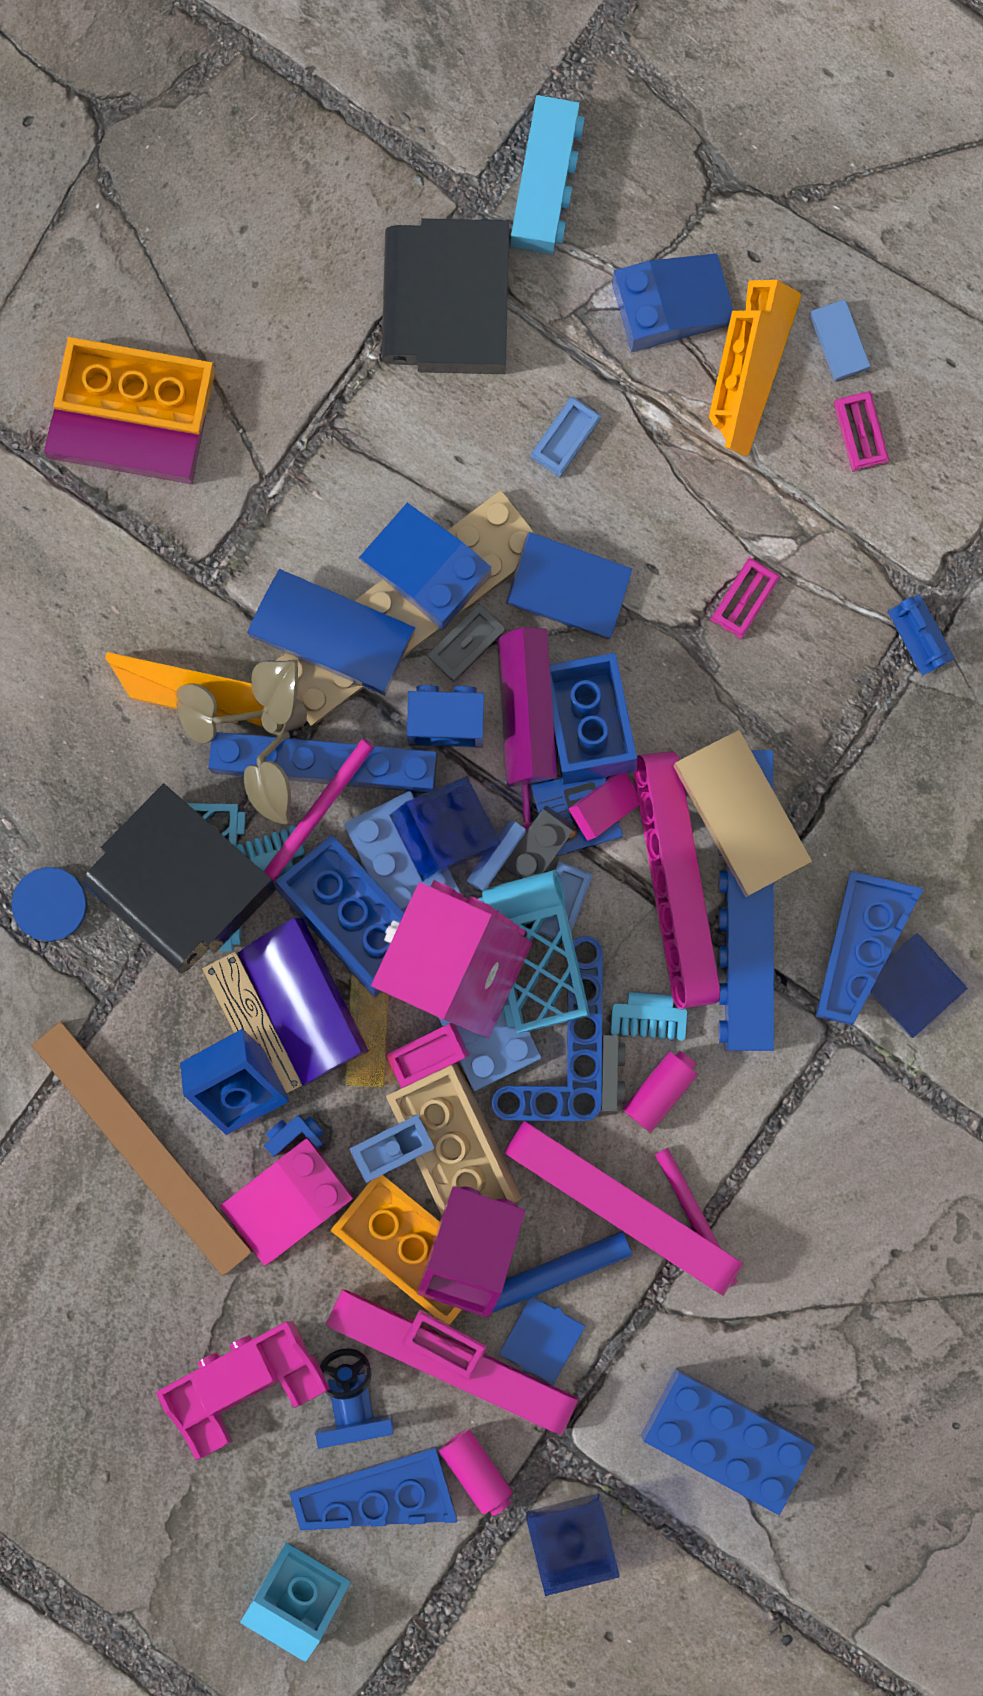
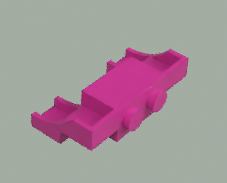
[156,1321,331,1460]

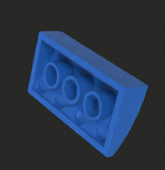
[247,569,415,696]
[275,835,404,998]

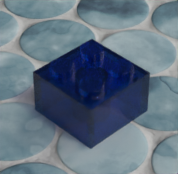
[389,776,501,882]
[526,1493,620,1596]

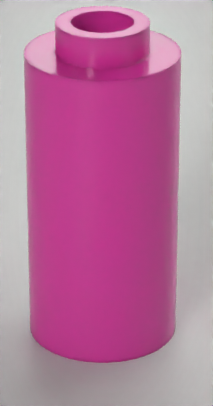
[622,1051,698,1133]
[438,1428,513,1516]

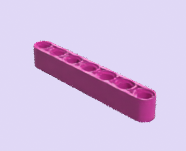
[633,751,720,1009]
[504,1121,744,1296]
[326,1289,579,1435]

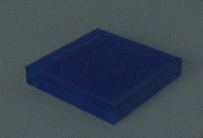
[870,933,968,1038]

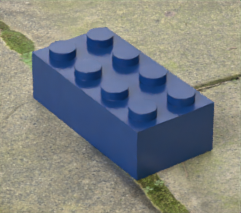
[641,1368,815,1516]

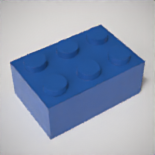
[550,653,637,785]

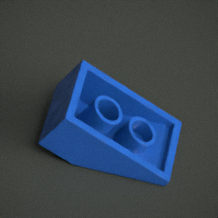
[612,253,734,352]
[359,502,491,630]

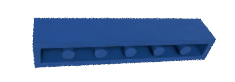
[208,732,437,794]

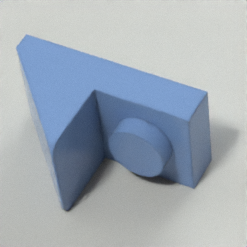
[349,1114,434,1183]

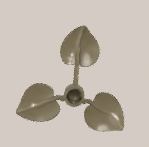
[176,660,307,824]

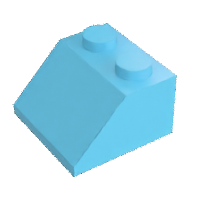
[240,1543,351,1662]

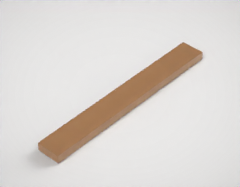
[31,1021,253,1277]

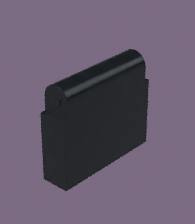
[381,218,509,375]
[82,783,276,973]

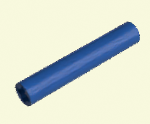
[492,1231,633,1313]

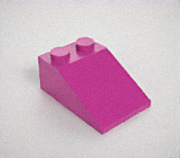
[220,1138,355,1266]

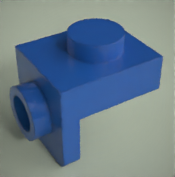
[263,1115,325,1157]

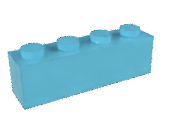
[511,95,585,255]

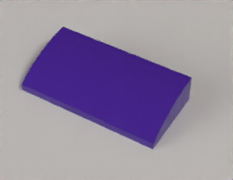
[237,917,369,1086]

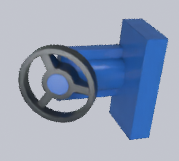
[315,1348,395,1449]

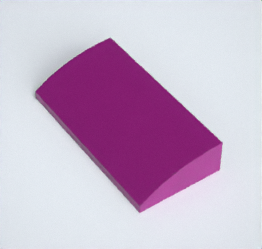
[44,409,206,485]
[497,627,557,787]

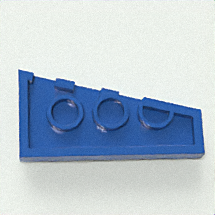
[816,871,924,1026]
[289,1446,458,1530]

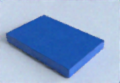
[505,532,632,640]

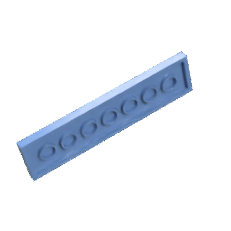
[343,791,541,1091]

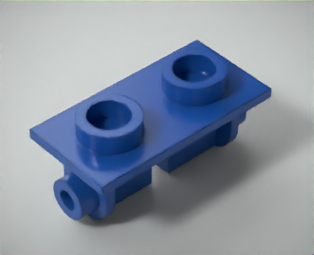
[887,594,955,676]

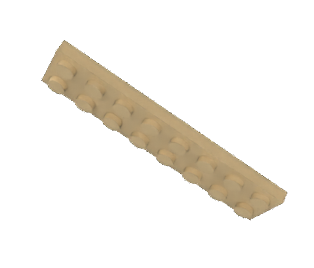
[275,490,535,727]

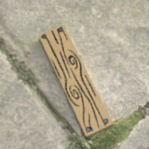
[202,951,302,1093]

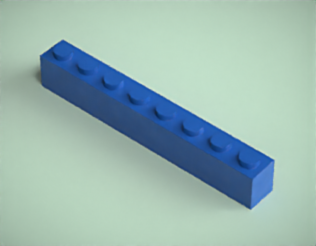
[718,750,774,1051]

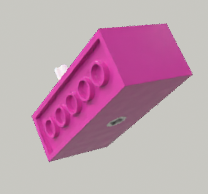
[371,880,532,1039]

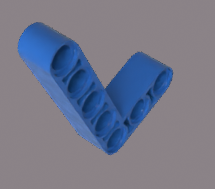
[492,936,603,1121]

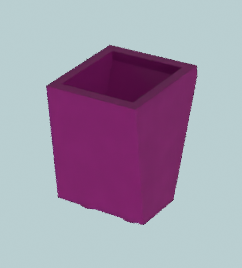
[417,1186,526,1318]

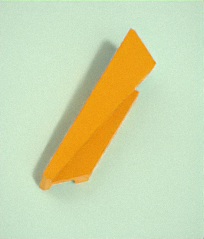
[709,280,801,456]
[105,652,264,728]

